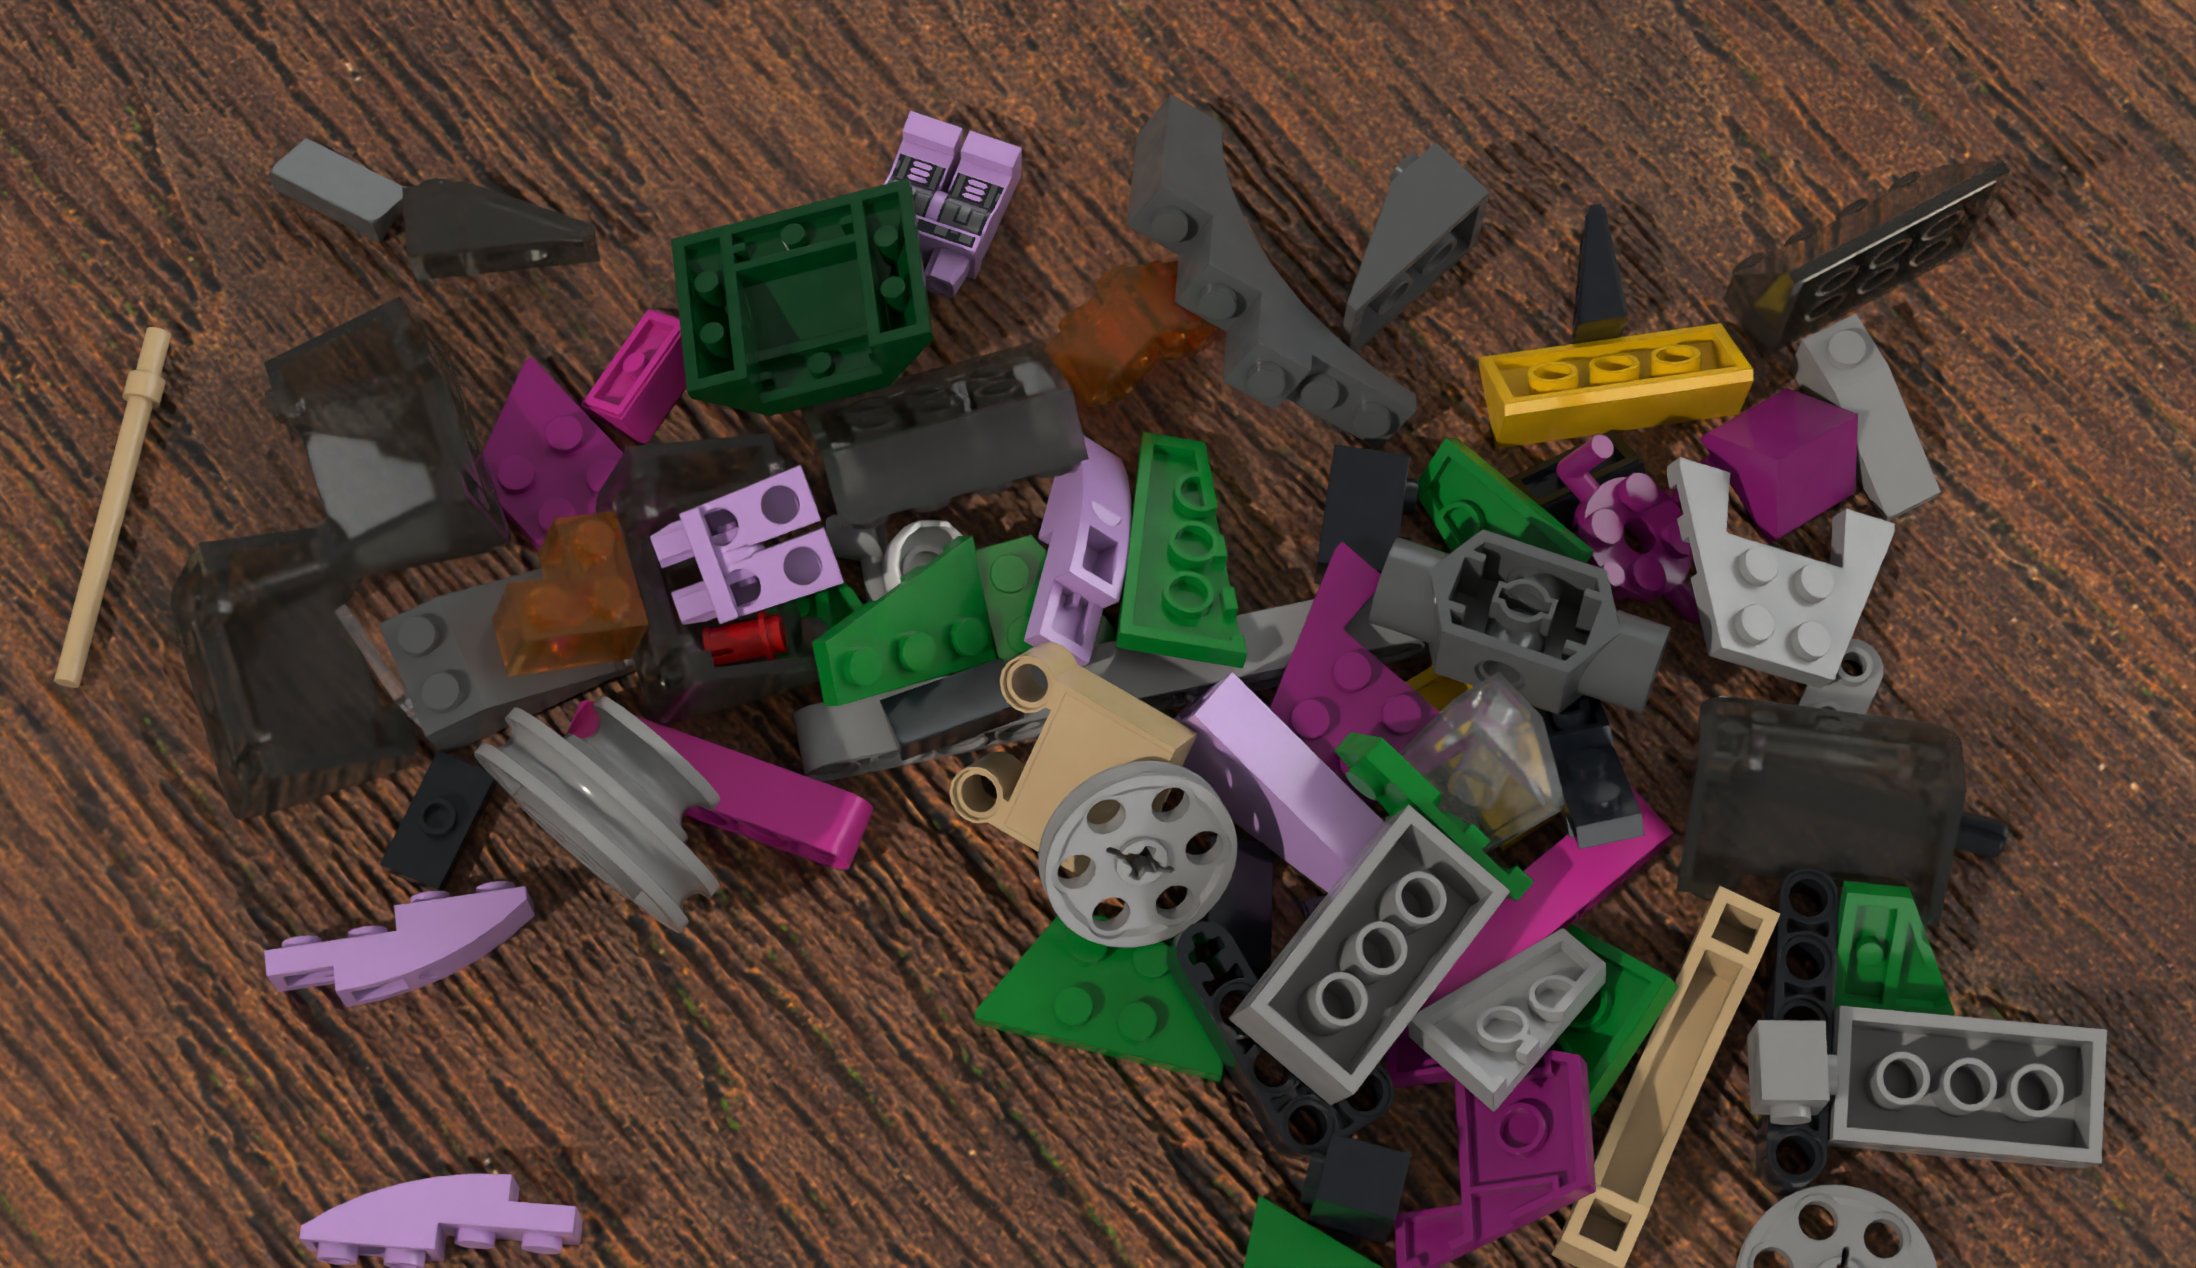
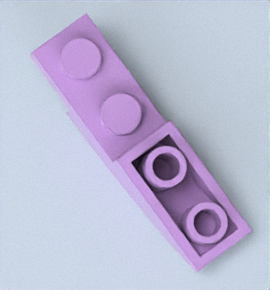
[1024,429,1132,666]
[264,881,535,1007]
[299,1173,583,1268]

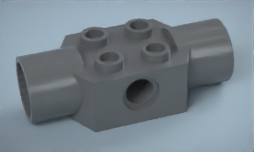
[1369,530,1671,714]

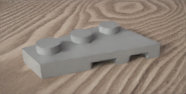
[1408,928,1606,1112]

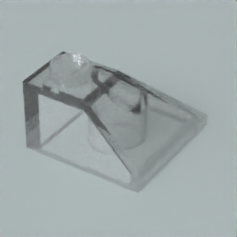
[1399,671,1565,853]

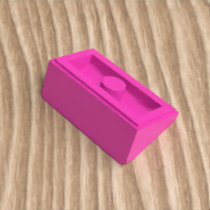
[580,309,687,444]

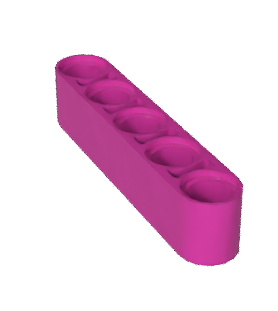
[567,700,874,870]
[1418,785,1674,1012]

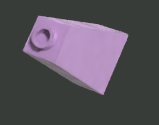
[1173,672,1384,892]

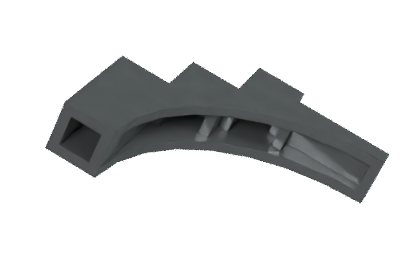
[1127,94,1416,449]

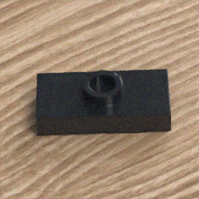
[380,750,498,891]

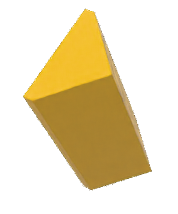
[1478,323,1754,449]

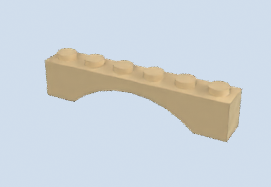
[1551,886,1780,1268]

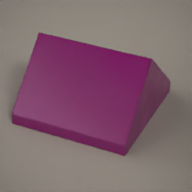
[1700,388,1858,544]

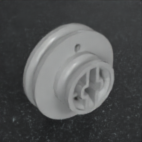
[474,696,721,933]

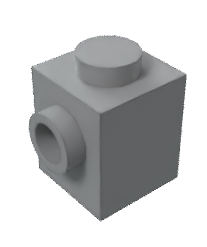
[1747,1020,1839,1125]

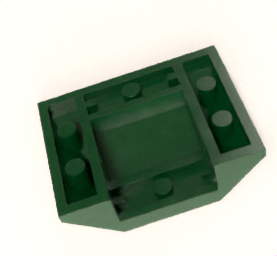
[671,178,934,416]

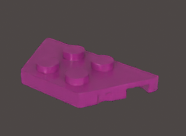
[473,357,681,565]

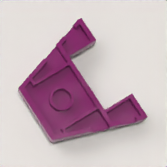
[1269,542,1533,807]
[1386,1025,1596,1268]

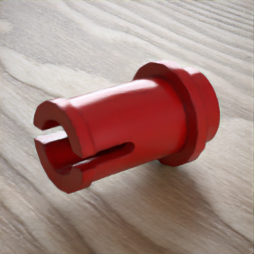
[702,610,788,669]

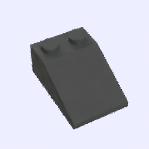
[1340,142,1490,353]
[379,561,620,755]

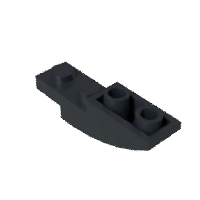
[1530,695,1645,849]

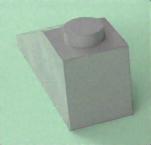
[1789,313,1941,521]

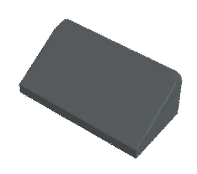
[269,138,412,243]

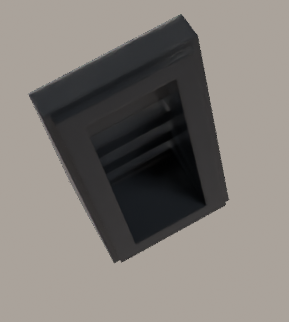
[1572,203,1628,344]

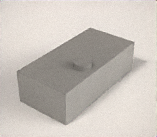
[1229,805,1510,1105]
[1827,1006,2107,1169]

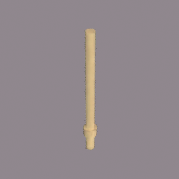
[54,327,171,688]

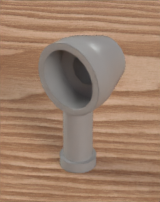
[826,497,888,602]

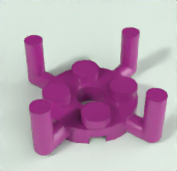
[1556,434,1720,624]

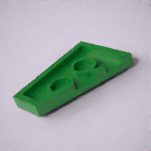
[1417,438,1594,563]
[812,536,996,706]
[1334,732,1534,901]

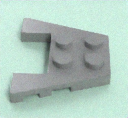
[1667,457,1895,689]

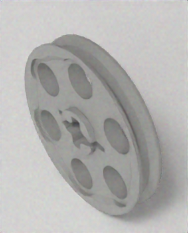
[1038,761,1237,948]
[1736,1185,1937,1268]

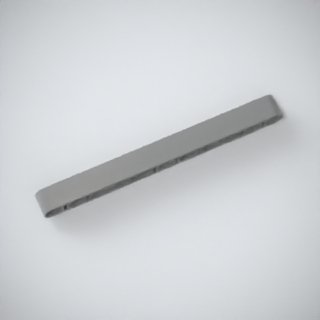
[793,593,1430,782]

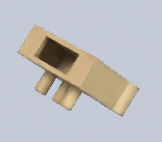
[949,642,1198,876]

